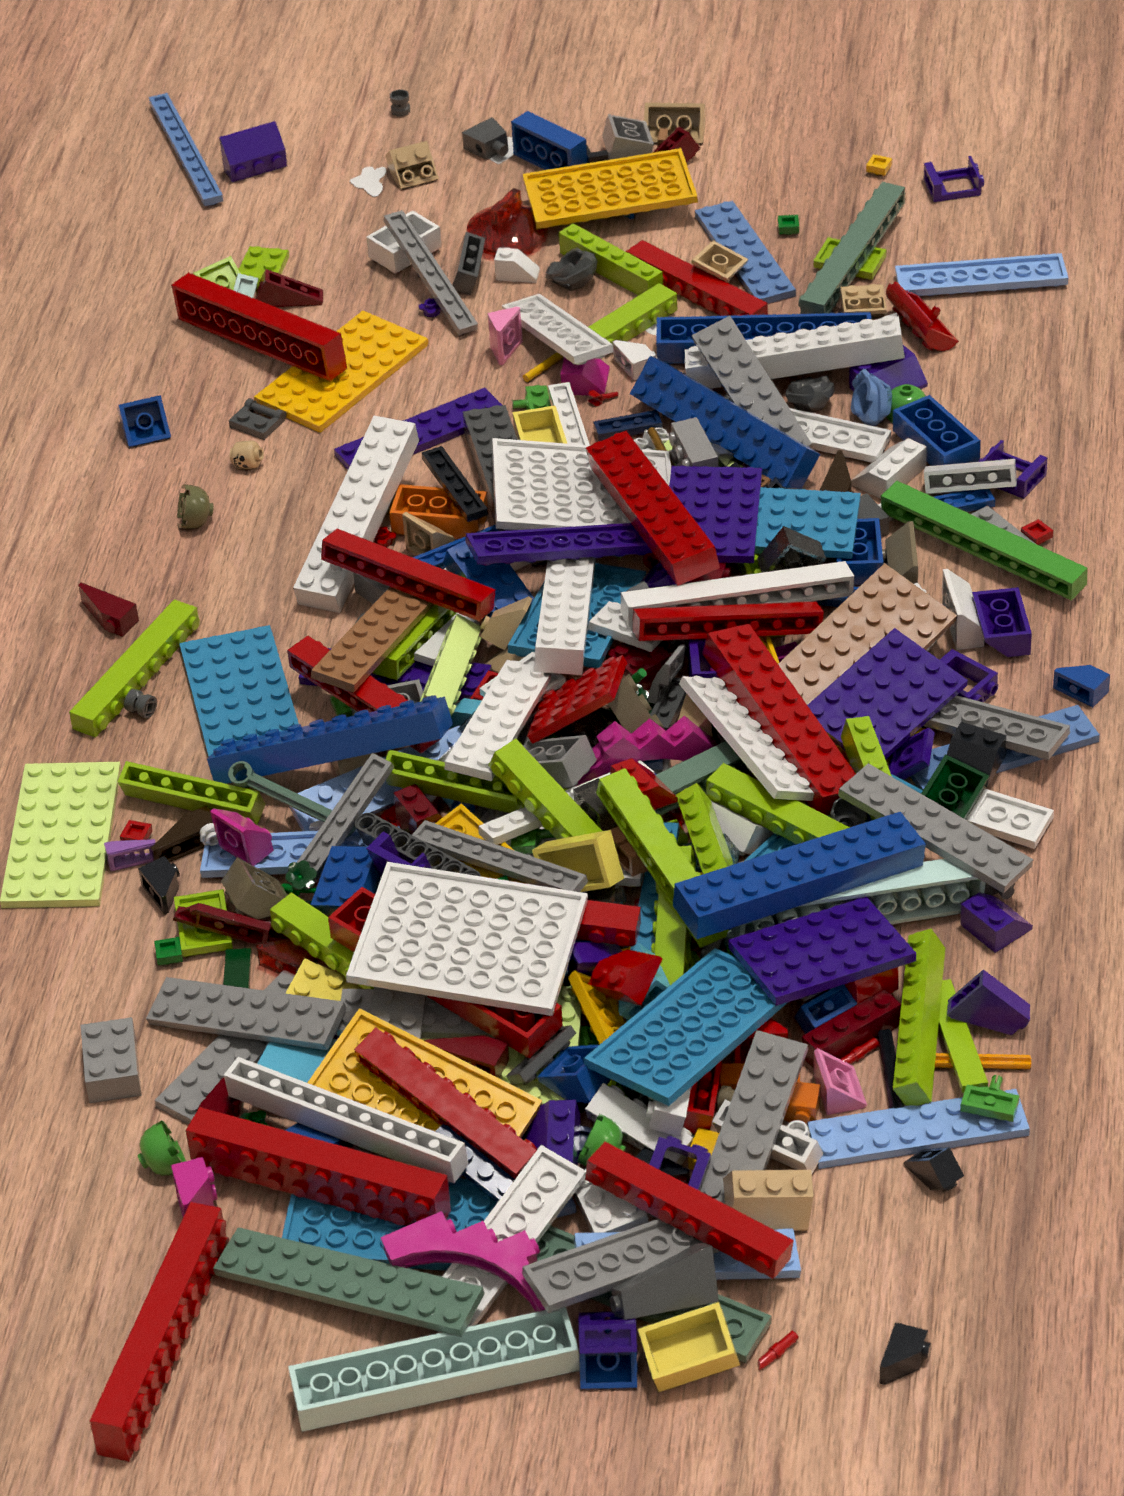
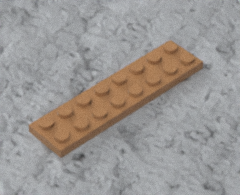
[311,587,435,693]

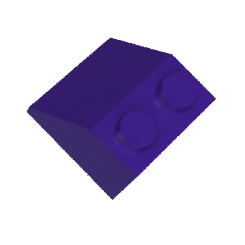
[960,892,1033,953]

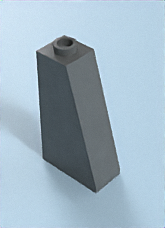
[610,1243,719,1320]

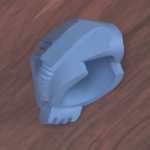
[851,369,892,426]

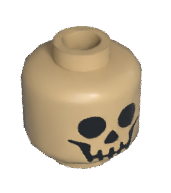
[229,441,264,470]

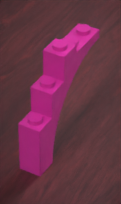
[576,716,718,786]
[381,1211,546,1312]

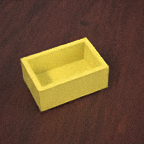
[513,405,567,444]
[532,830,624,892]
[638,1302,740,1392]

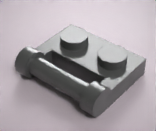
[229,398,286,440]

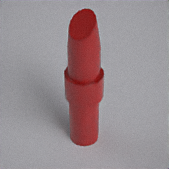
[840,1038,879,1065]
[758,1331,799,1370]

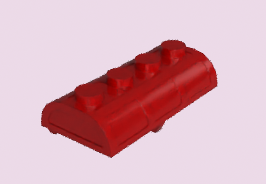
[886,281,959,351]

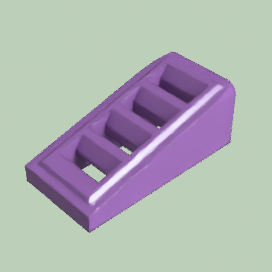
[104,839,156,871]

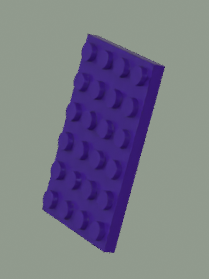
[669,466,762,563]
[807,628,968,760]
[728,897,916,1006]

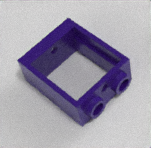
[940,649,999,702]

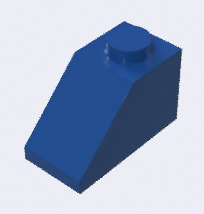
[1053,665,1110,708]
[794,984,857,1034]

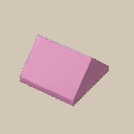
[488,307,523,365]
[814,1048,867,1115]

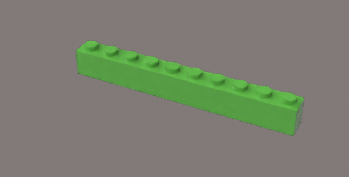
[881,481,1088,601]

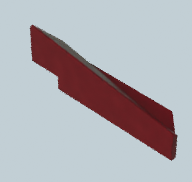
[173,903,294,947]

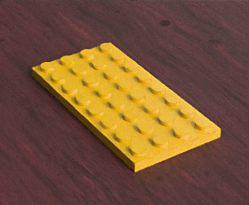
[522,148,698,229]
[254,310,429,433]
[307,1008,543,1175]

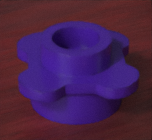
[419,298,441,317]

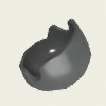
[830,797,868,827]

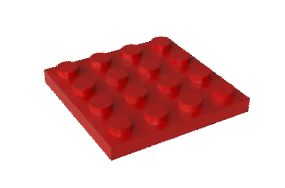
[527,655,627,744]

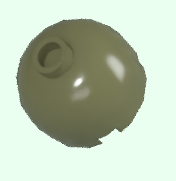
[177,484,214,529]

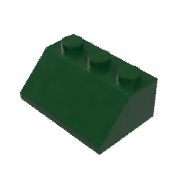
[921,754,989,820]

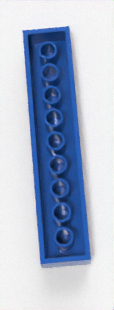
[656,312,871,364]
[630,356,821,489]
[207,695,453,784]
[673,811,926,940]

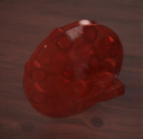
[467,188,548,258]

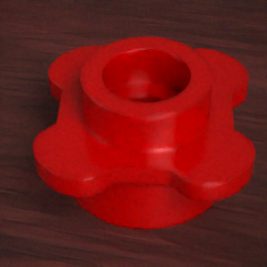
[374,526,396,547]

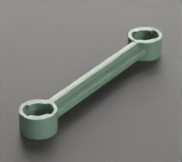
[228,761,356,837]

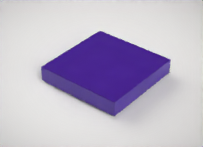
[889,728,935,780]

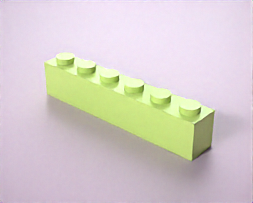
[419,614,482,716]

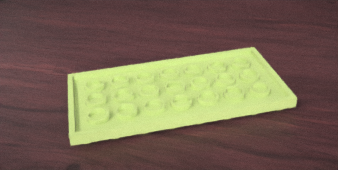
[0,762,121,908]

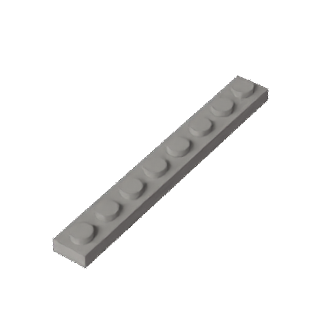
[383,210,478,335]
[412,820,588,892]

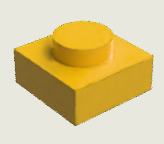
[866,154,892,176]

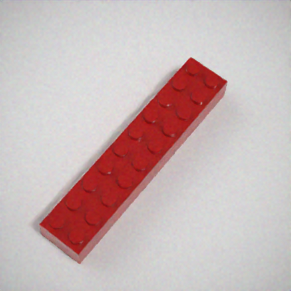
[171,272,347,381]
[586,431,720,586]
[702,624,856,816]
[328,887,563,1058]
[186,1107,451,1226]
[89,1202,229,1462]

